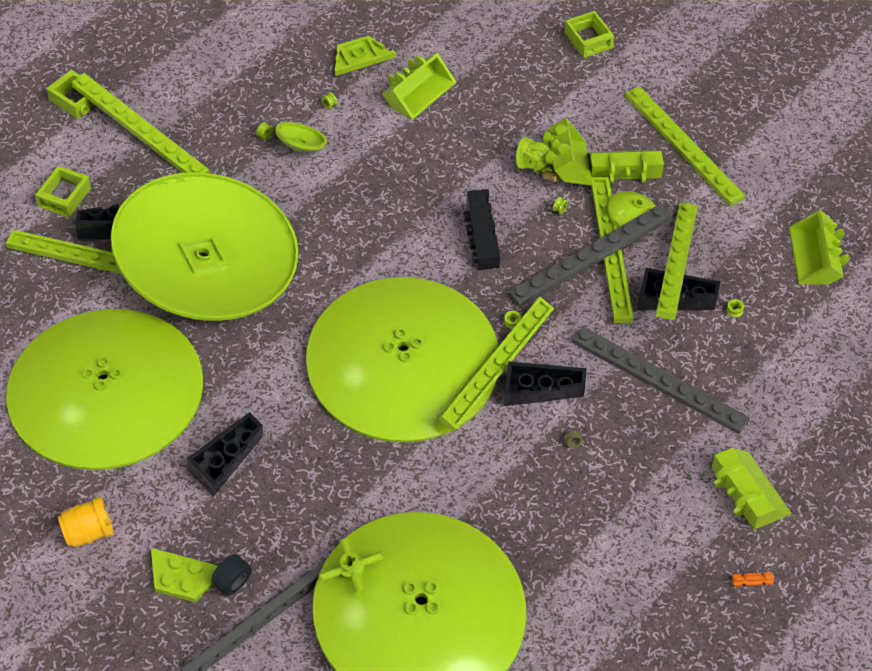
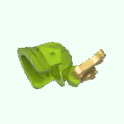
[516,137,561,182]

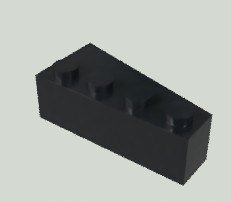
[463,189,500,270]
[75,204,120,240]
[637,268,720,310]
[504,361,587,406]
[187,412,263,496]

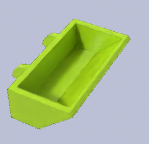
[382,53,456,120]
[543,118,593,185]
[588,150,664,184]
[789,210,849,285]
[712,448,792,530]

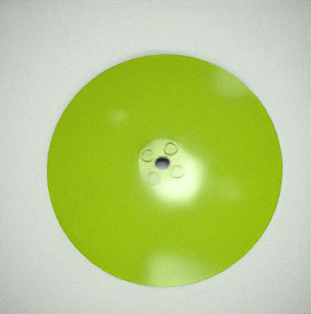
[111,172,298,321]
[306,277,498,442]
[6,309,203,470]
[313,512,526,671]

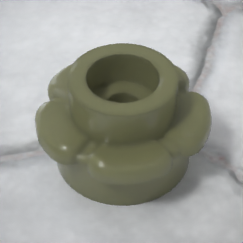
[563,430,583,448]

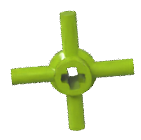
[320,538,383,595]

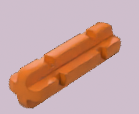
[732,572,774,587]

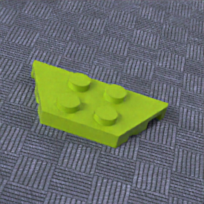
[335,36,396,76]
[151,548,218,602]

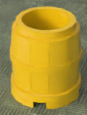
[58,496,114,548]

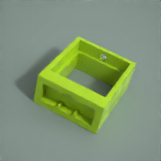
[564,11,614,58]
[46,70,96,119]
[35,166,91,218]

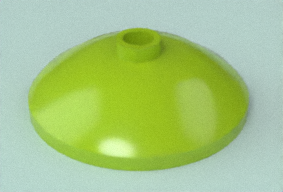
[275,122,327,152]
[607,191,656,234]

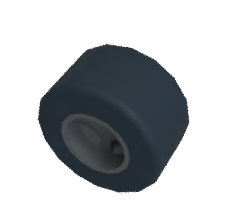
[211,554,252,596]

